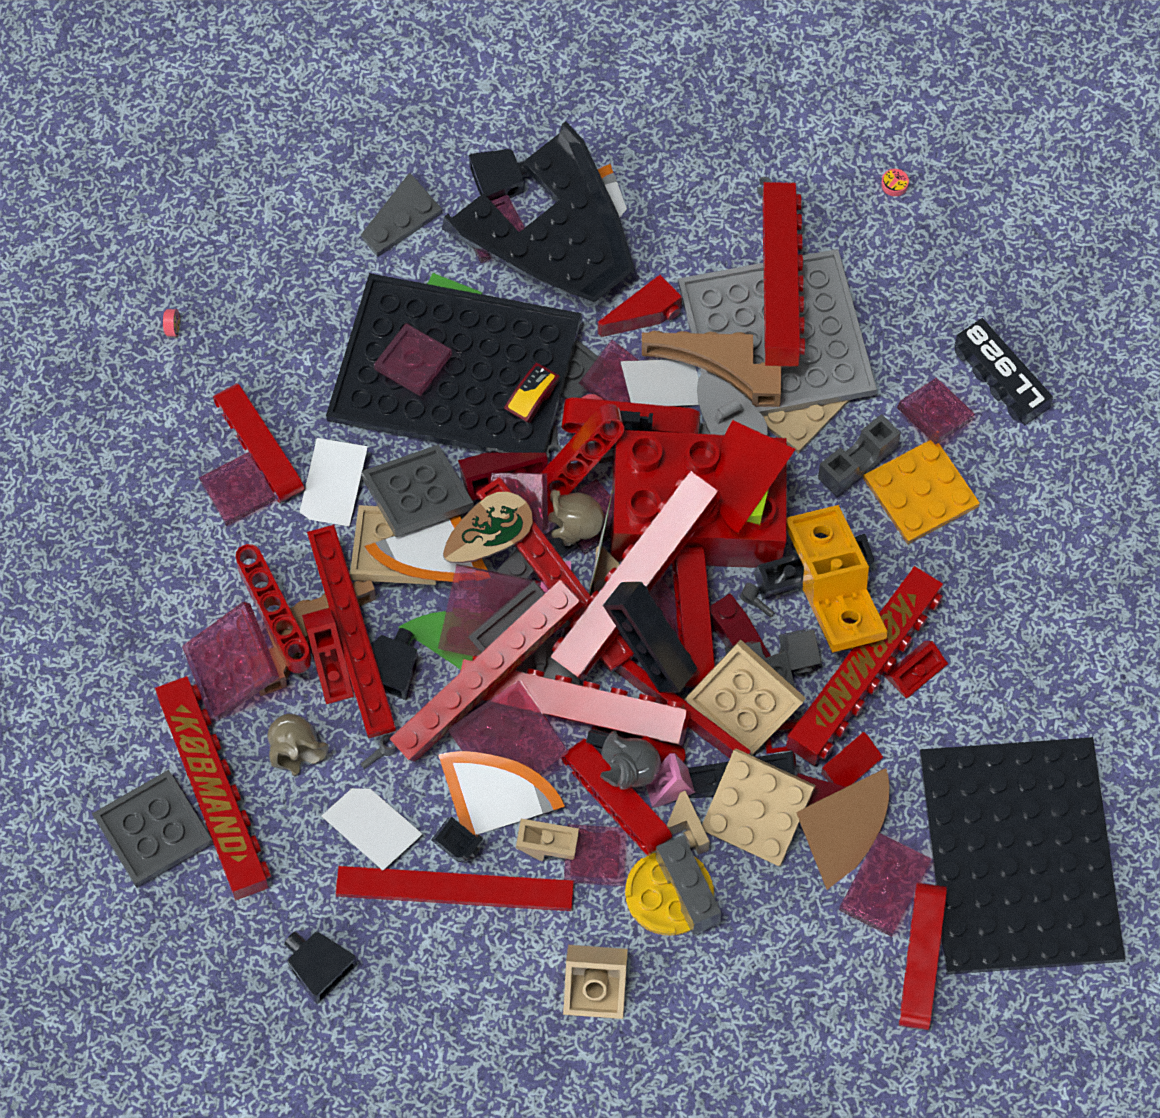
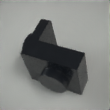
[431,816,483,862]

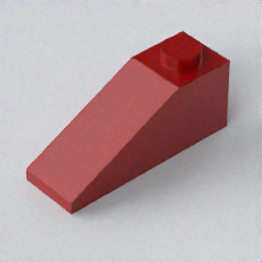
[598,275,682,337]
[302,607,354,704]

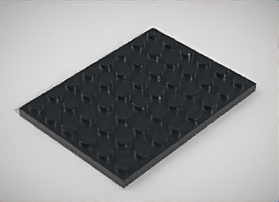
[326,273,582,453]
[919,737,1125,975]

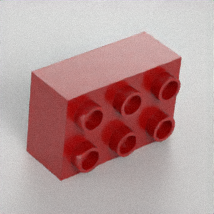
[610,430,787,568]

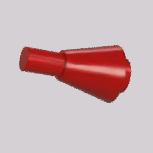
[642,736,686,763]

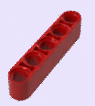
[213,383,304,503]
[561,397,701,434]
[525,404,624,519]
[235,544,311,673]
[672,546,714,688]
[560,738,673,856]
[899,882,947,1030]

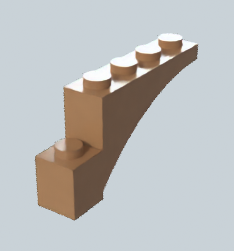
[642,331,781,407]
[247,579,376,696]

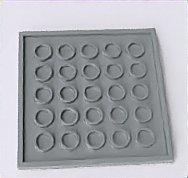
[678,249,877,416]

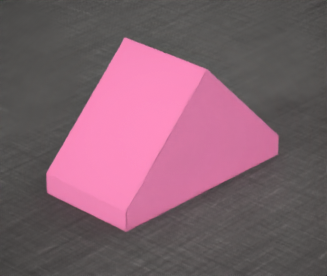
[646,754,695,807]

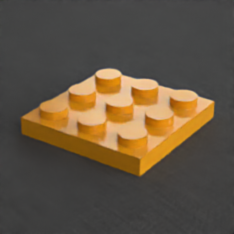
[863,437,980,545]

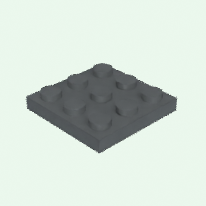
[362,444,473,537]
[92,770,213,888]

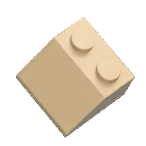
[563,945,628,1019]

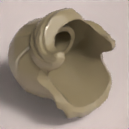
[548,490,604,546]
[267,714,329,776]

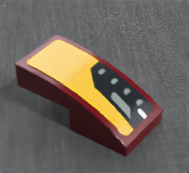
[504,362,561,423]

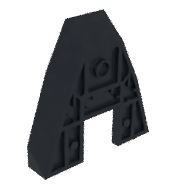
[442,121,635,303]

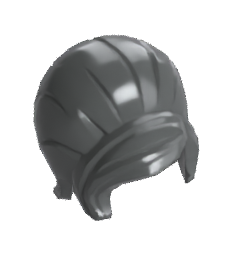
[600,730,661,790]

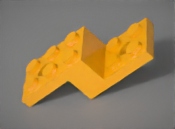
[786,505,887,653]

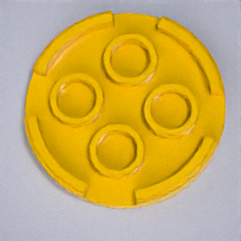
[625,852,714,936]

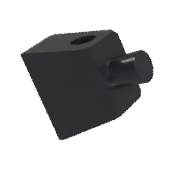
[469,149,531,205]
[372,628,418,700]
[284,931,357,1005]

